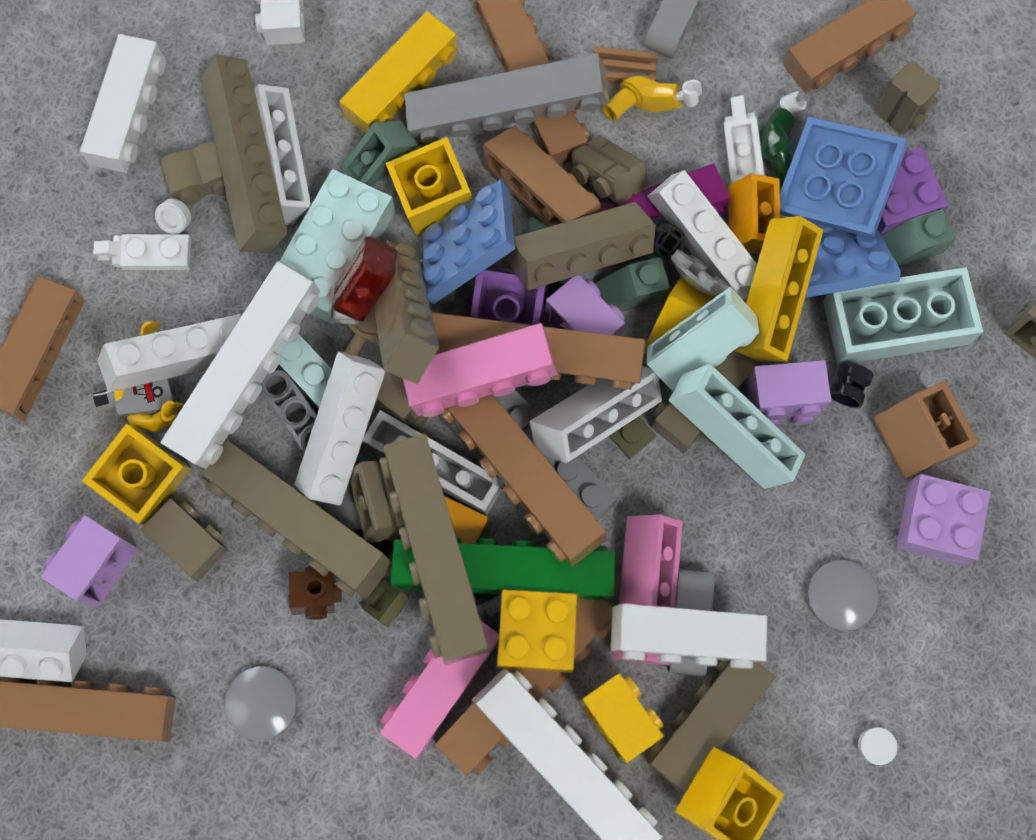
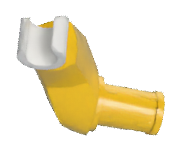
[602,76,702,122]

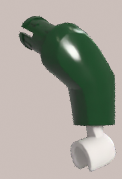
[760,91,807,187]

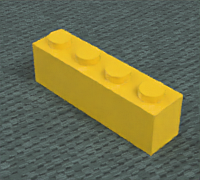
[339,11,458,134]
[735,216,824,362]

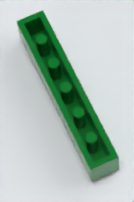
[391,537,615,601]

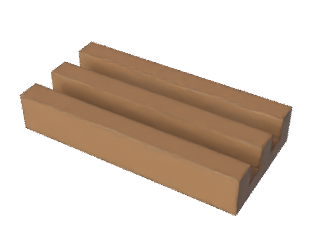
[593,46,658,84]

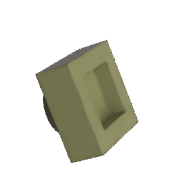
[608,416,656,460]
[361,580,410,627]

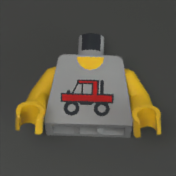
[93,321,185,432]

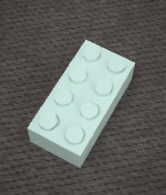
[279,169,395,324]
[823,267,983,365]

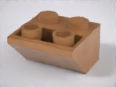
[872,381,979,480]

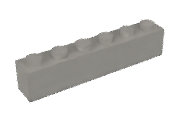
[404,53,609,143]

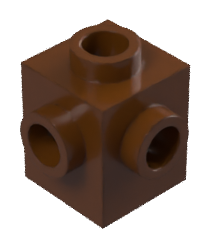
[289,566,342,620]

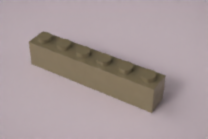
[201,55,287,253]
[369,240,439,384]
[379,433,489,665]
[199,439,392,599]

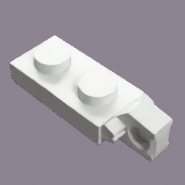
[724,95,765,184]
[93,234,191,270]

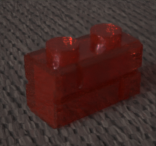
[332,236,397,322]

